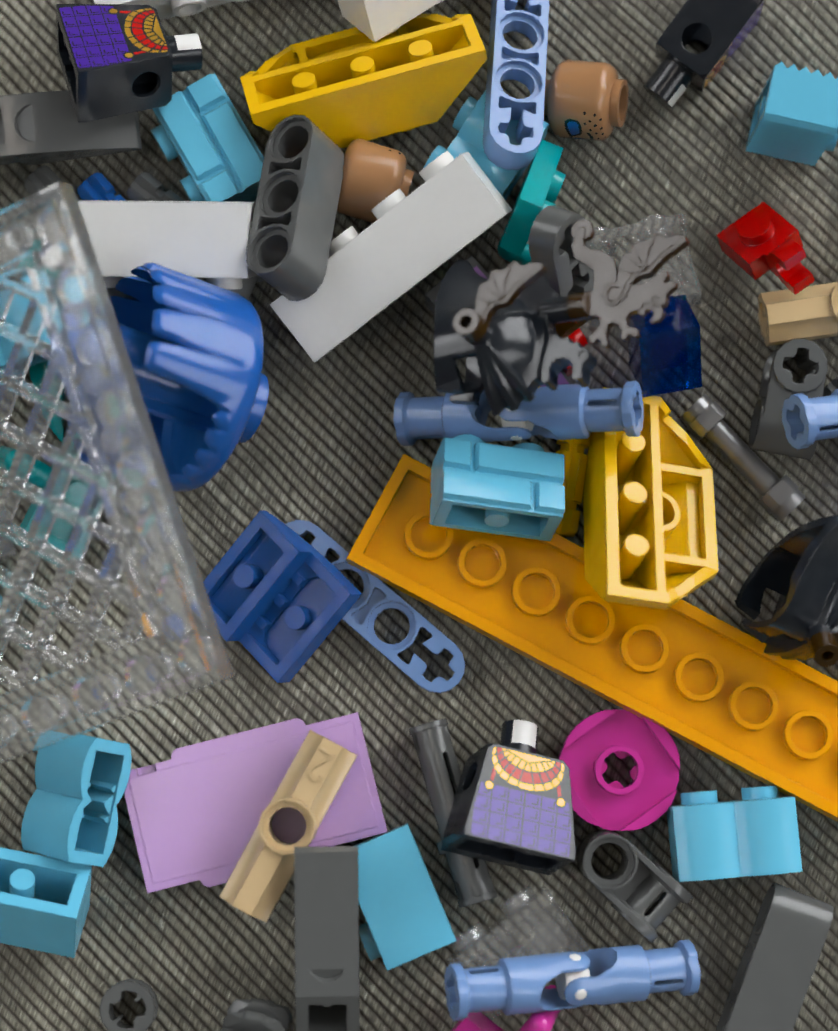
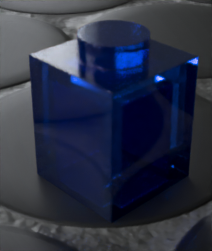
[628,295,702,397]

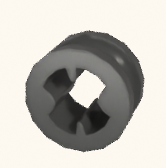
[99,978,159,1031]

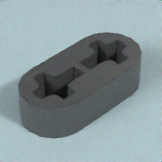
[529,205,594,297]

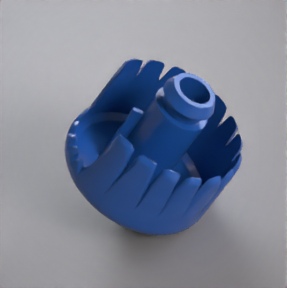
[48,263,269,492]

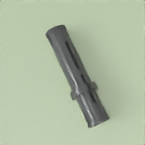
[409,718,498,908]

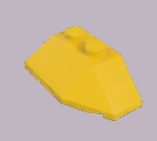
[240,14,487,148]
[583,387,719,610]

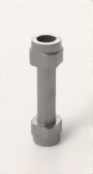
[679,394,806,522]

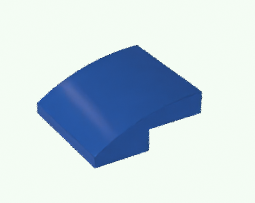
[189,510,362,683]

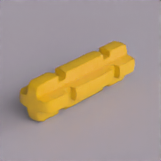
[555,434,591,537]

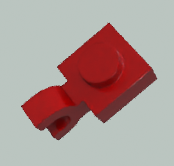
[716,201,815,295]

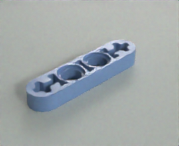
[483,0,549,170]
[285,520,465,693]

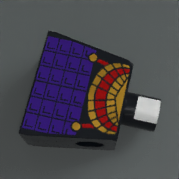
[643,0,765,108]
[56,4,202,123]
[441,720,575,875]

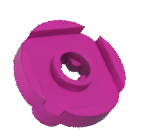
[557,709,680,831]

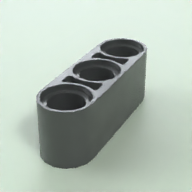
[246,115,345,301]
[716,882,834,1031]

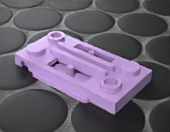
[124,712,388,893]

